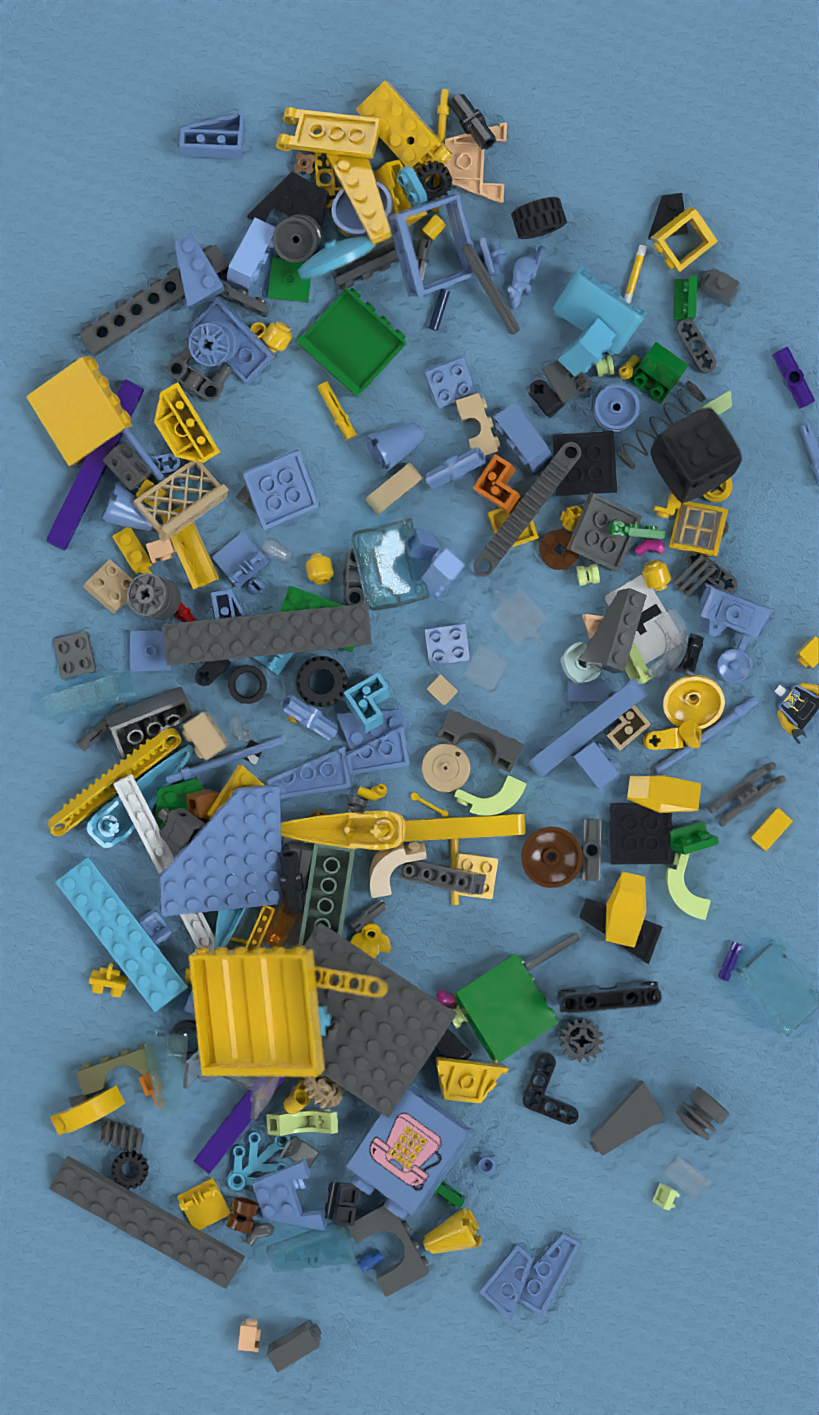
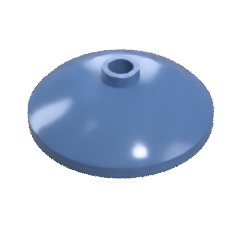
[332,181,392,235]

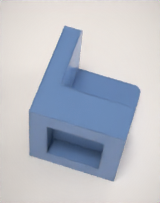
[404,528,439,561]

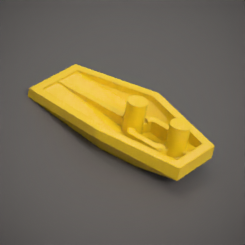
[627,775,701,813]
[605,872,646,948]

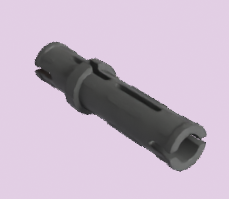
[76,701,128,752]

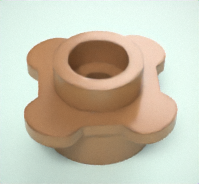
[294,152,316,174]

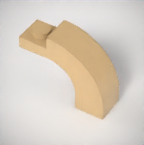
[369,842,427,898]

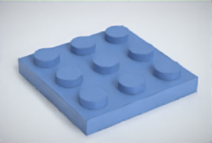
[241,449,319,530]

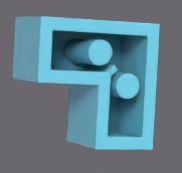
[557,318,616,376]
[344,672,390,733]

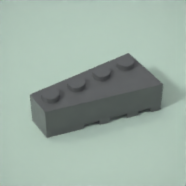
[105,687,193,760]

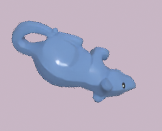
[507,246,546,309]

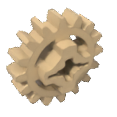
[303,1073,345,1109]

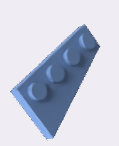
[518,1233,582,1316]

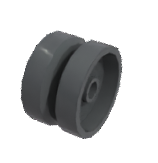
[273,214,323,263]

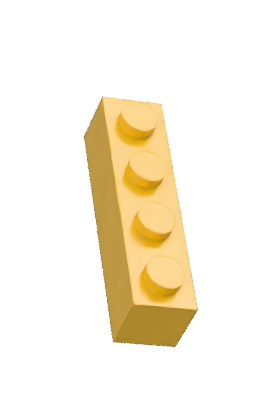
[246,905,276,950]

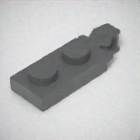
[219,280,269,317]

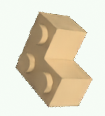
[605,705,651,751]

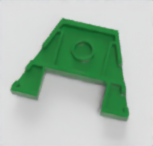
[156,777,205,829]

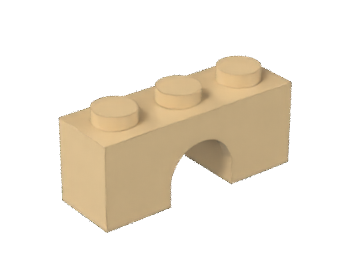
[455,393,500,457]

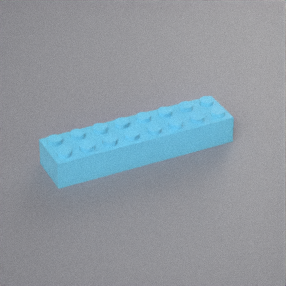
[56,857,189,1012]

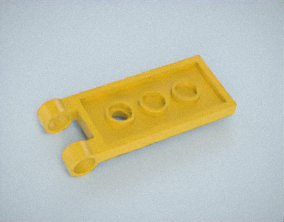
[276,107,381,159]

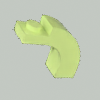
[454,775,527,815]
[665,853,711,920]
[266,1109,338,1136]

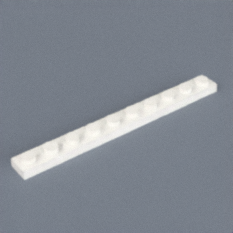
[113,774,215,950]

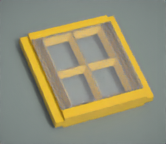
[669,501,728,557]

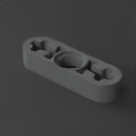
[676,319,716,374]

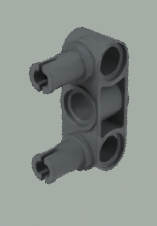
[167,341,233,402]
[343,547,386,606]

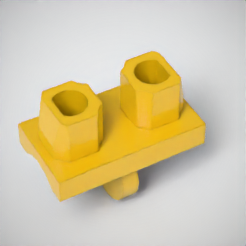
[89,963,129,998]

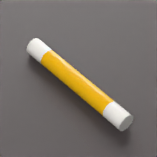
[624,245,647,303]

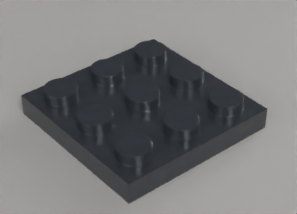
[552,431,617,496]
[610,803,672,865]

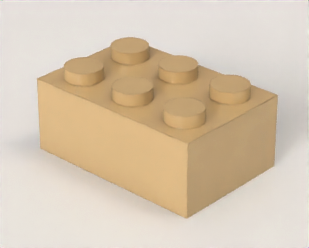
[182,712,230,760]

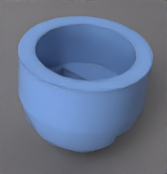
[248,578,265,595]

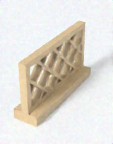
[133,461,229,542]

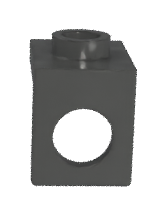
[280,1137,319,1169]

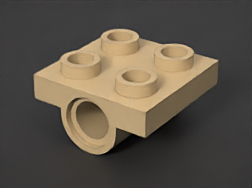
[83,559,133,614]

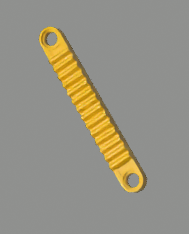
[47,728,181,836]

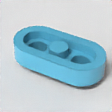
[397,166,427,206]

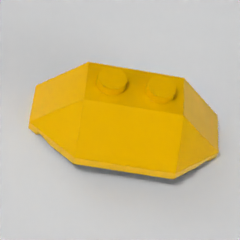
[154,382,221,463]

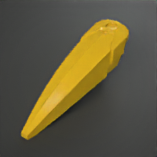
[281,811,405,850]

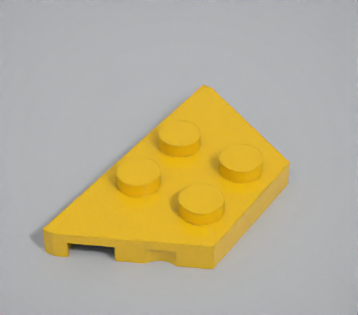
[435,1057,509,1103]

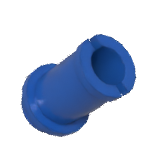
[357,1249,384,1272]

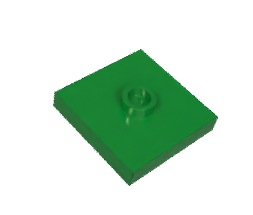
[268,257,311,303]

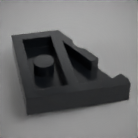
[648,193,688,240]
[674,633,704,676]

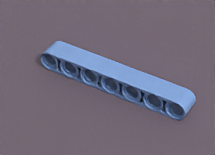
[527,678,648,779]

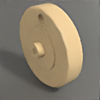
[421,743,471,792]

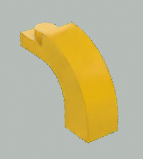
[50,1085,125,1136]

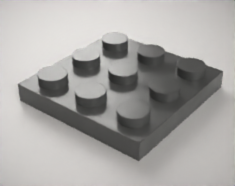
[566,492,642,572]

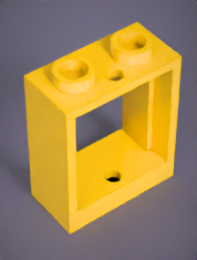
[651,207,718,272]

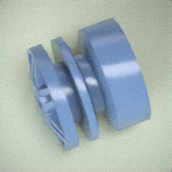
[188,319,240,366]

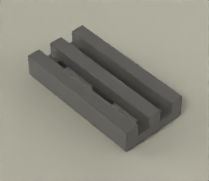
[673,554,716,597]

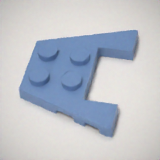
[252,1158,327,1231]

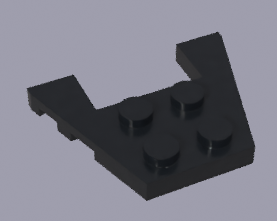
[247,171,329,252]

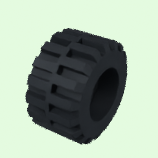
[511,197,567,239]
[296,656,347,707]

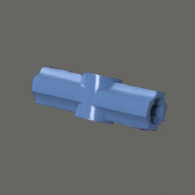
[425,447,486,490]
[280,694,338,741]

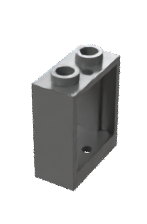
[267,1320,322,1373]

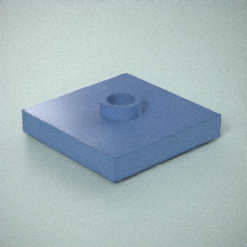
[130,630,172,672]

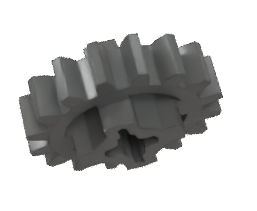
[559,1017,604,1063]

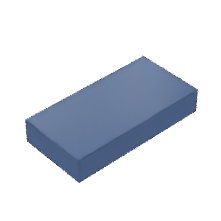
[568,681,609,702]

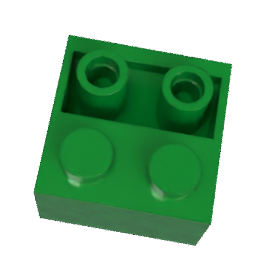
[628,342,689,404]

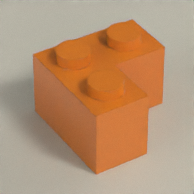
[473,454,522,514]

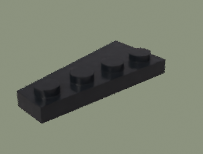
[579,898,663,965]

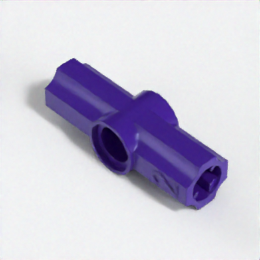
[772,346,815,409]

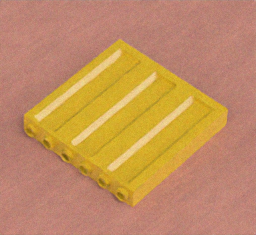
[189,946,324,1077]

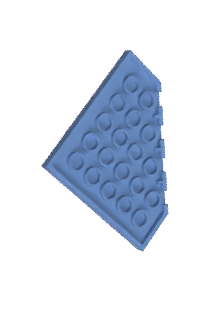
[159,784,283,917]

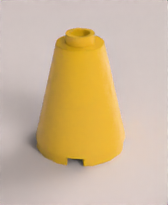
[423,1207,482,1254]

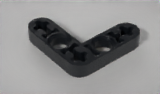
[522,1052,579,1125]

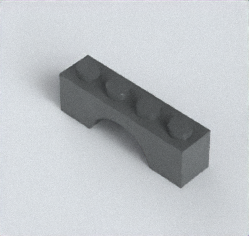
[436,709,524,773]

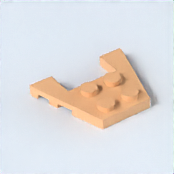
[444,122,507,204]

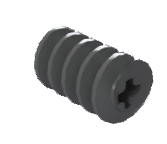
[100,1119,145,1154]

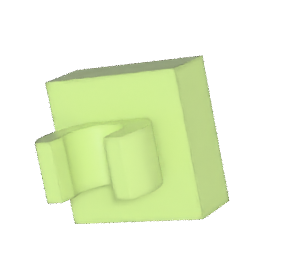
[652,1183,680,1211]

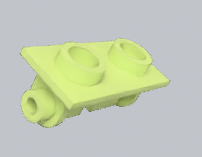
[625,642,652,684]

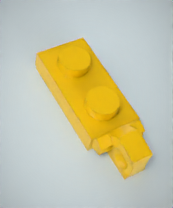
[112,527,153,575]

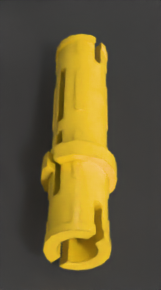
[316,381,357,441]

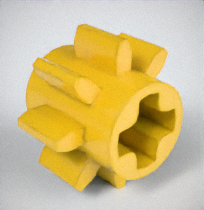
[560,506,582,531]

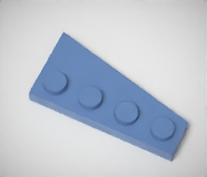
[267,747,351,798]

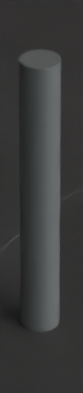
[524,933,580,971]

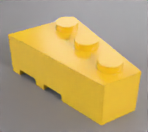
[373,159,427,231]

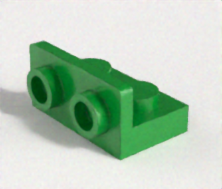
[673,276,697,321]
[669,821,719,855]

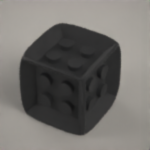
[650,407,742,503]

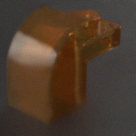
[262,901,299,947]

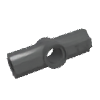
[582,819,601,881]

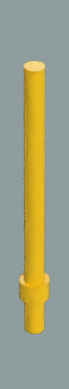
[430,89,450,213]

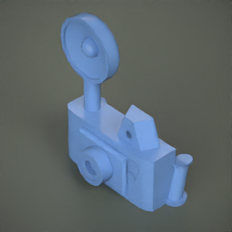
[699,583,774,683]

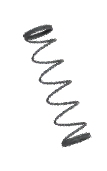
[616,381,706,470]

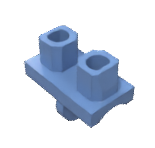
[473,237,508,276]

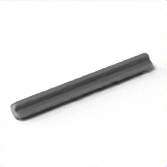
[461,243,520,335]

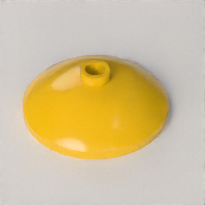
[663,675,725,729]

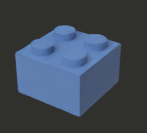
[571,741,619,789]

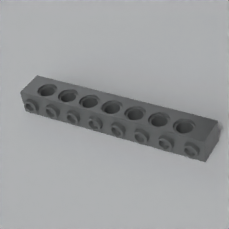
[79,245,229,357]

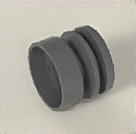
[127,573,181,621]
[675,1086,730,1140]

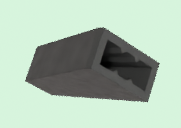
[589,1080,665,1156]

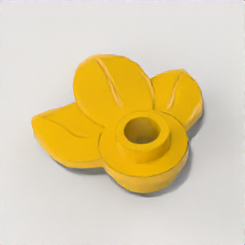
[351,923,391,958]

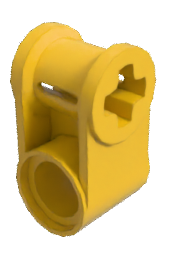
[643,727,684,750]
[283,1078,313,1114]

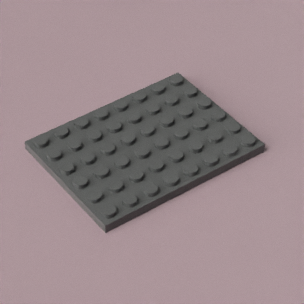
[304,922,457,1118]

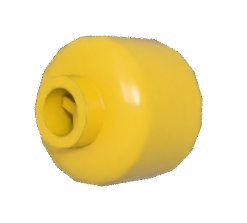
[262,321,292,353]
[305,553,334,585]
[642,559,671,591]

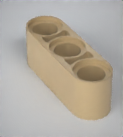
[365,462,423,515]

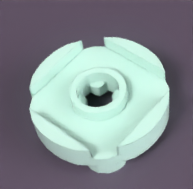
[561,642,601,684]

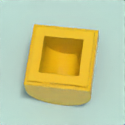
[421,215,446,241]
[679,720,702,748]

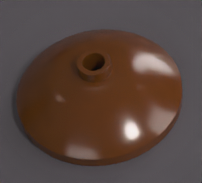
[521,827,583,888]

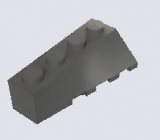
[578,588,647,674]

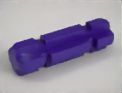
[718,942,743,981]

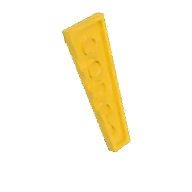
[325,153,392,245]

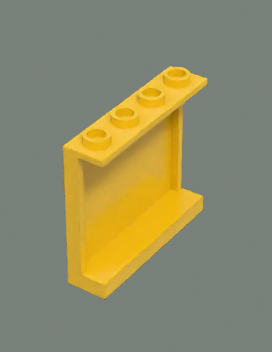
[26,356,133,466]

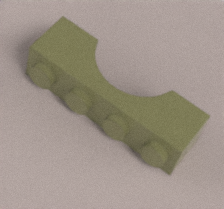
[76,1041,163,1095]

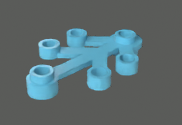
[227,1131,291,1191]

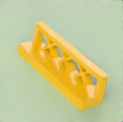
[160,505,219,589]

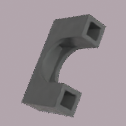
[347,1201,430,1297]

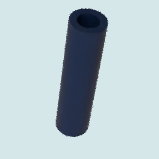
[428,289,450,331]

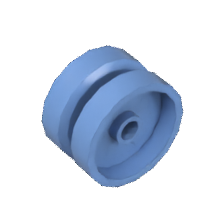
[592,384,640,432]

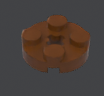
[539,529,579,570]

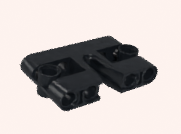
[557,980,662,1013]

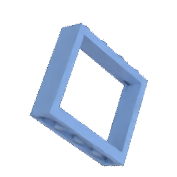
[387,194,476,297]

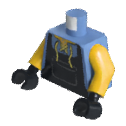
[773,683,819,744]

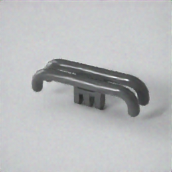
[709,762,786,827]

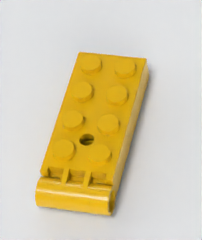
[356,80,454,183]

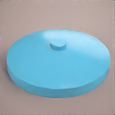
[297,236,376,279]

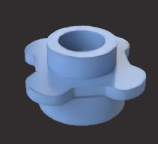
[475,1153,498,1176]

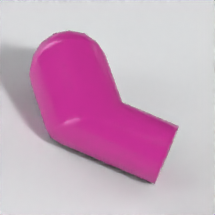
[634,538,665,557]
[436,990,457,1007]

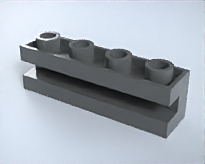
[330,234,399,289]
[400,860,486,895]

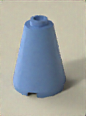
[366,423,425,472]
[100,484,160,531]

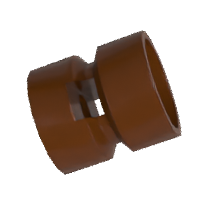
[226,1197,259,1233]

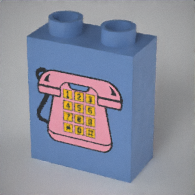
[346,1085,476,1219]

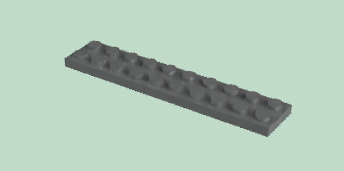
[163,603,372,666]
[49,1156,245,1289]

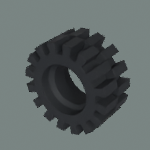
[416,160,452,201]
[111,1150,149,1189]

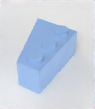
[226,218,276,294]
[418,549,464,598]

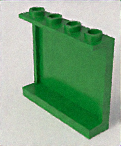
[297,287,407,398]
[451,954,558,1063]

